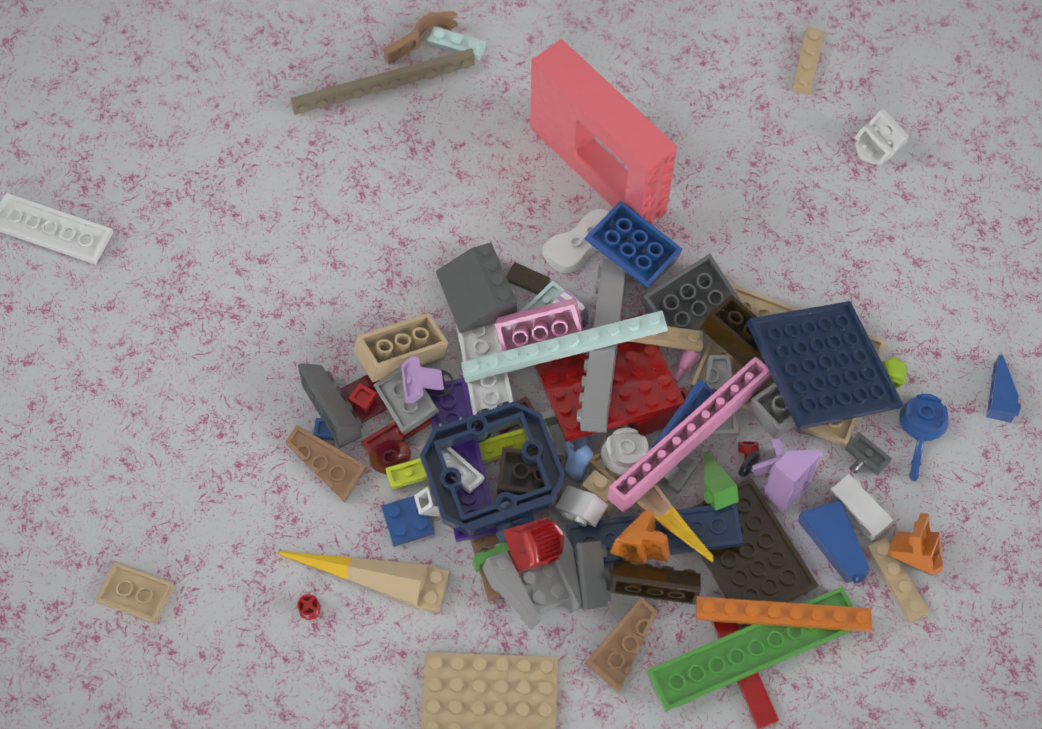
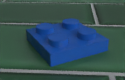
[381,496,434,547]

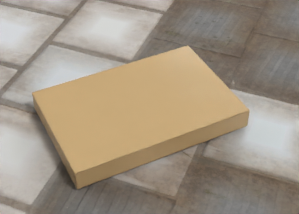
[95,562,175,624]

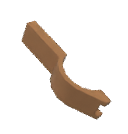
[383,11,458,65]

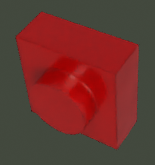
[348,383,377,412]

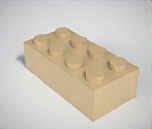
[353,313,448,382]

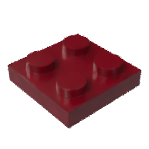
[340,374,388,423]

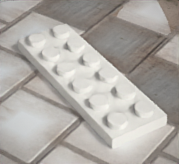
[0,193,113,265]
[455,322,513,415]

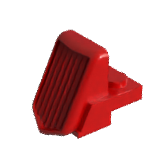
[503,517,564,572]

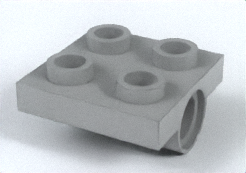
[658,452,701,494]

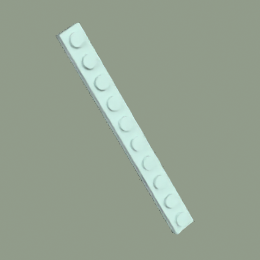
[461,311,668,382]

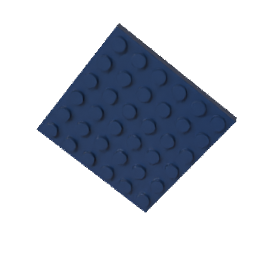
[747,301,904,430]

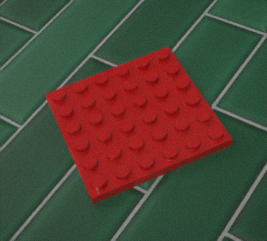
[534,314,685,442]

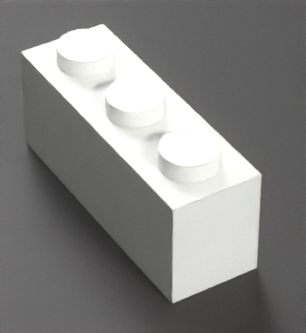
[827,474,894,543]

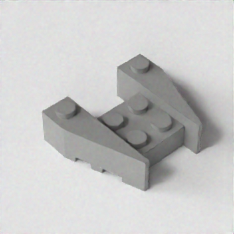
[482,529,582,630]

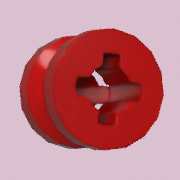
[297,594,321,620]

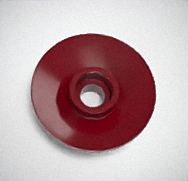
[369,438,411,474]

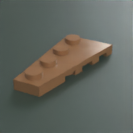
[585,597,658,692]

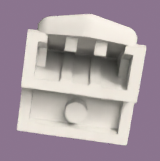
[854,109,909,166]

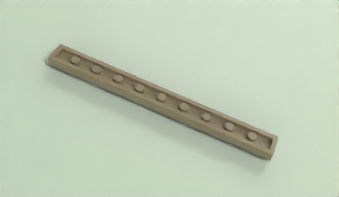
[291,48,475,115]

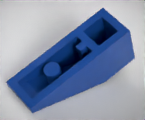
[986,354,1021,423]

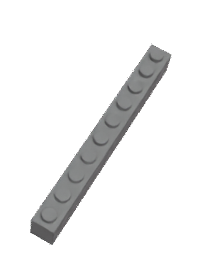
[577,259,627,433]

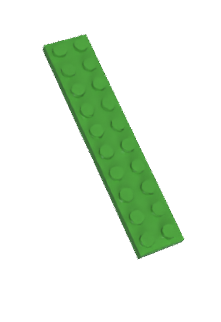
[646,586,853,713]

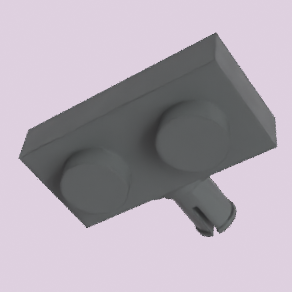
[845,432,892,476]

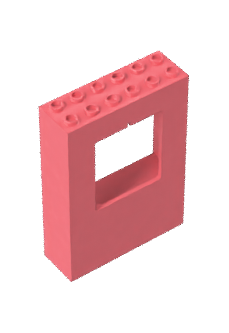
[530,39,677,224]

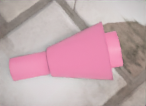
[673,349,701,382]

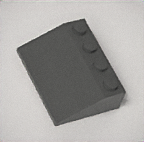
[436,242,517,333]
[640,254,743,331]

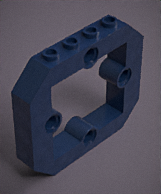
[420,401,565,536]

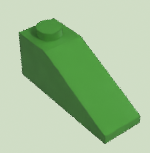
[703,451,739,510]

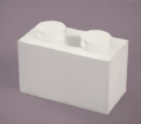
[555,486,608,527]

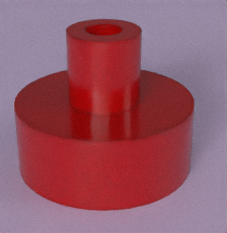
[738,441,759,460]

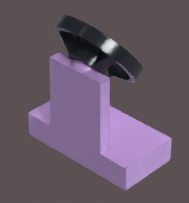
[401,356,454,404]
[738,438,785,478]

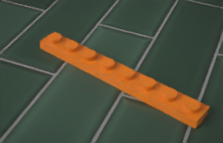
[695,597,872,632]

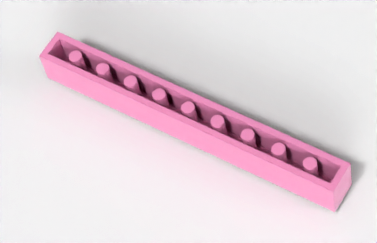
[608,357,770,513]

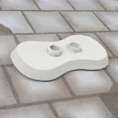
[542,209,609,274]

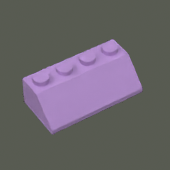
[763,450,823,513]

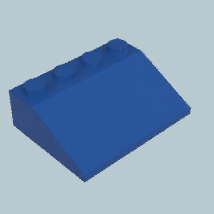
[584,200,683,289]

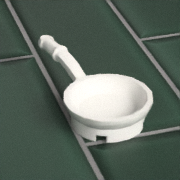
[601,425,650,475]

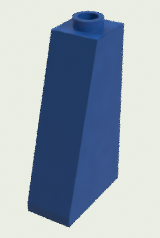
[798,500,870,584]

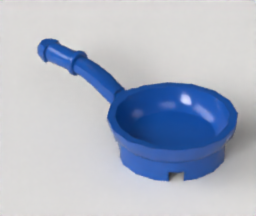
[899,394,949,481]

